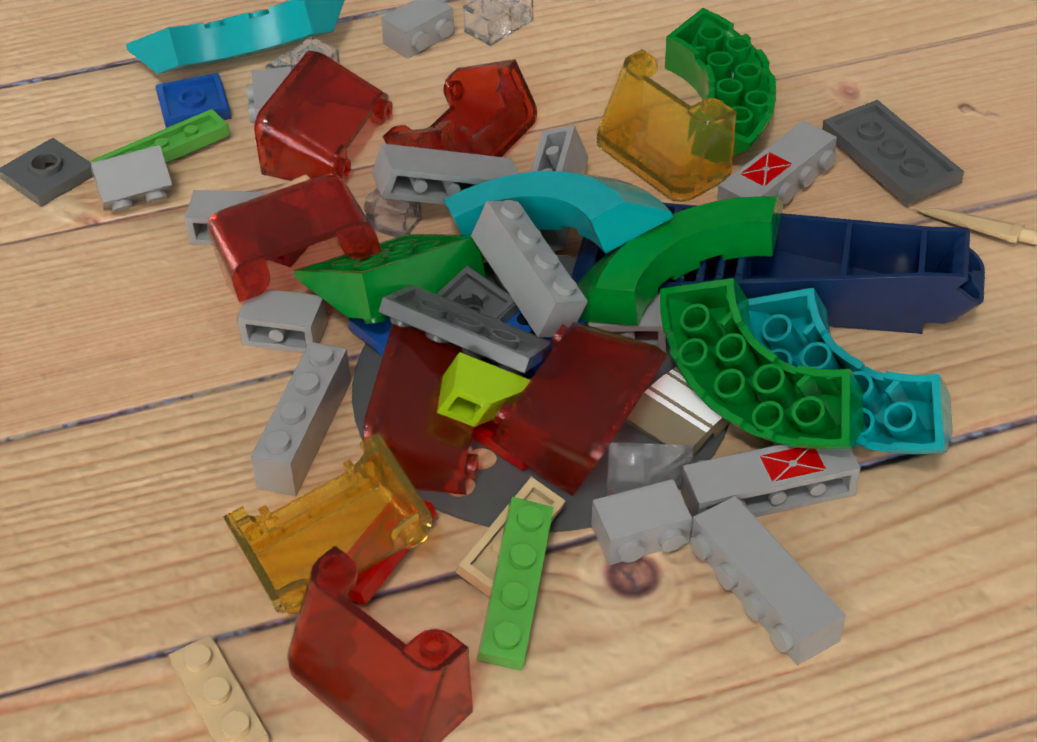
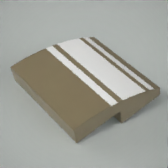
[623,367,729,463]

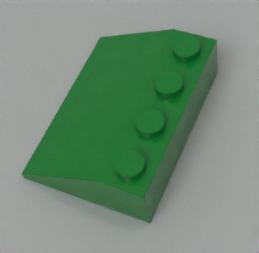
[294,234,486,324]

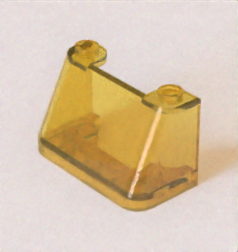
[596,49,736,202]
[223,433,432,615]

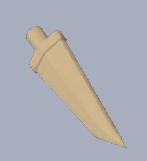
[914,208,1037,246]

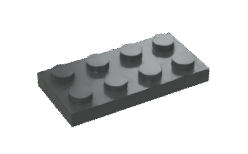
[822,100,964,205]
[378,284,553,374]

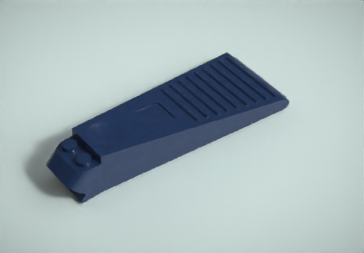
[571,202,985,334]

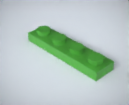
[93,109,230,163]
[476,496,554,671]

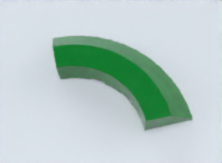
[665,8,776,164]
[577,196,783,326]
[660,278,863,450]

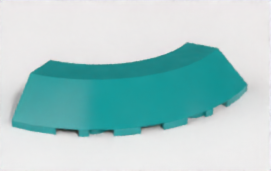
[126,0,345,74]
[443,171,673,254]
[748,288,953,454]

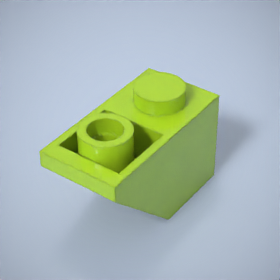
[437,352,534,427]

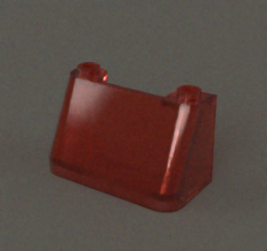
[254,50,393,191]
[382,59,537,157]
[207,174,382,302]
[490,321,668,496]
[363,324,498,495]
[287,546,473,742]

